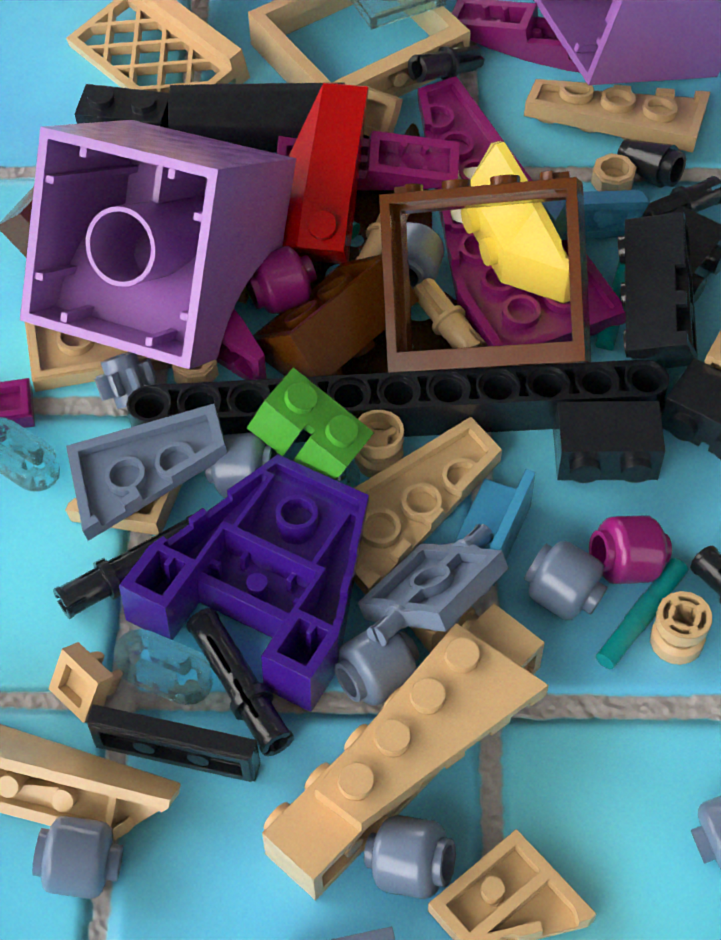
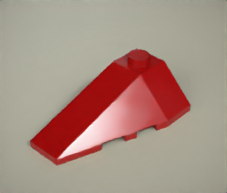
[282,83,369,264]

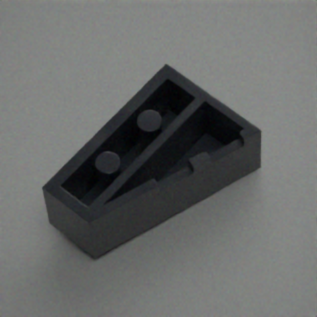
[618,212,698,368]

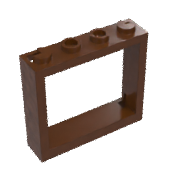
[379,170,591,373]

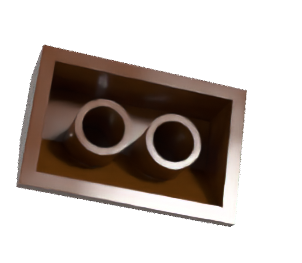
[253,254,419,377]

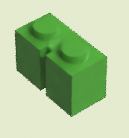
[247,367,374,480]

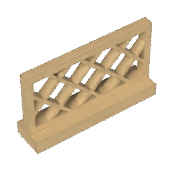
[66,0,250,93]

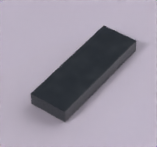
[87,704,260,782]

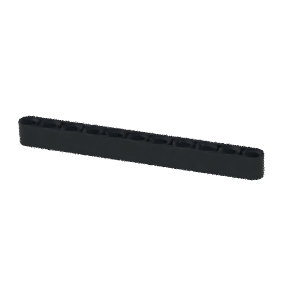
[126,359,669,443]

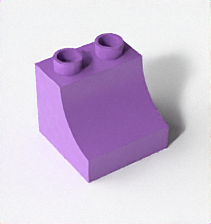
[533,0,721,85]
[20,120,296,369]

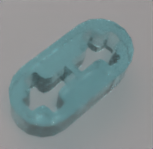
[0,417,60,491]
[114,629,213,705]

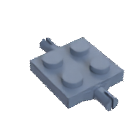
[358,524,509,647]

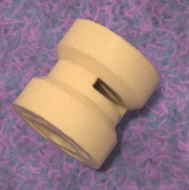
[354,409,404,478]
[650,591,712,665]

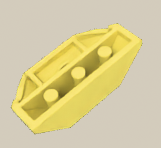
[461,141,570,303]

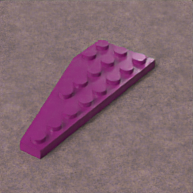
[418,76,626,347]

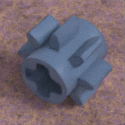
[94,352,157,409]

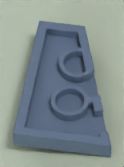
[66,404,228,541]

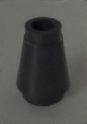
[617,139,686,188]

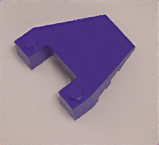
[119,454,369,712]

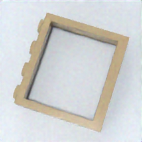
[248,0,470,97]

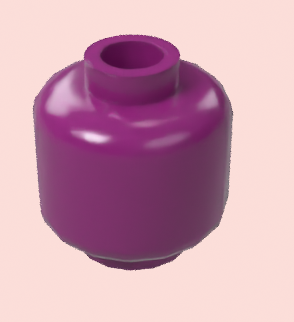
[246,246,317,314]
[589,515,672,584]

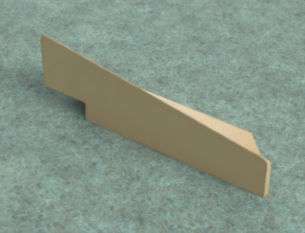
[0,724,181,841]

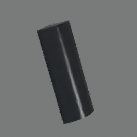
[168,82,345,153]

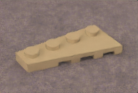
[524,79,710,153]
[354,417,502,595]
[314,623,548,833]

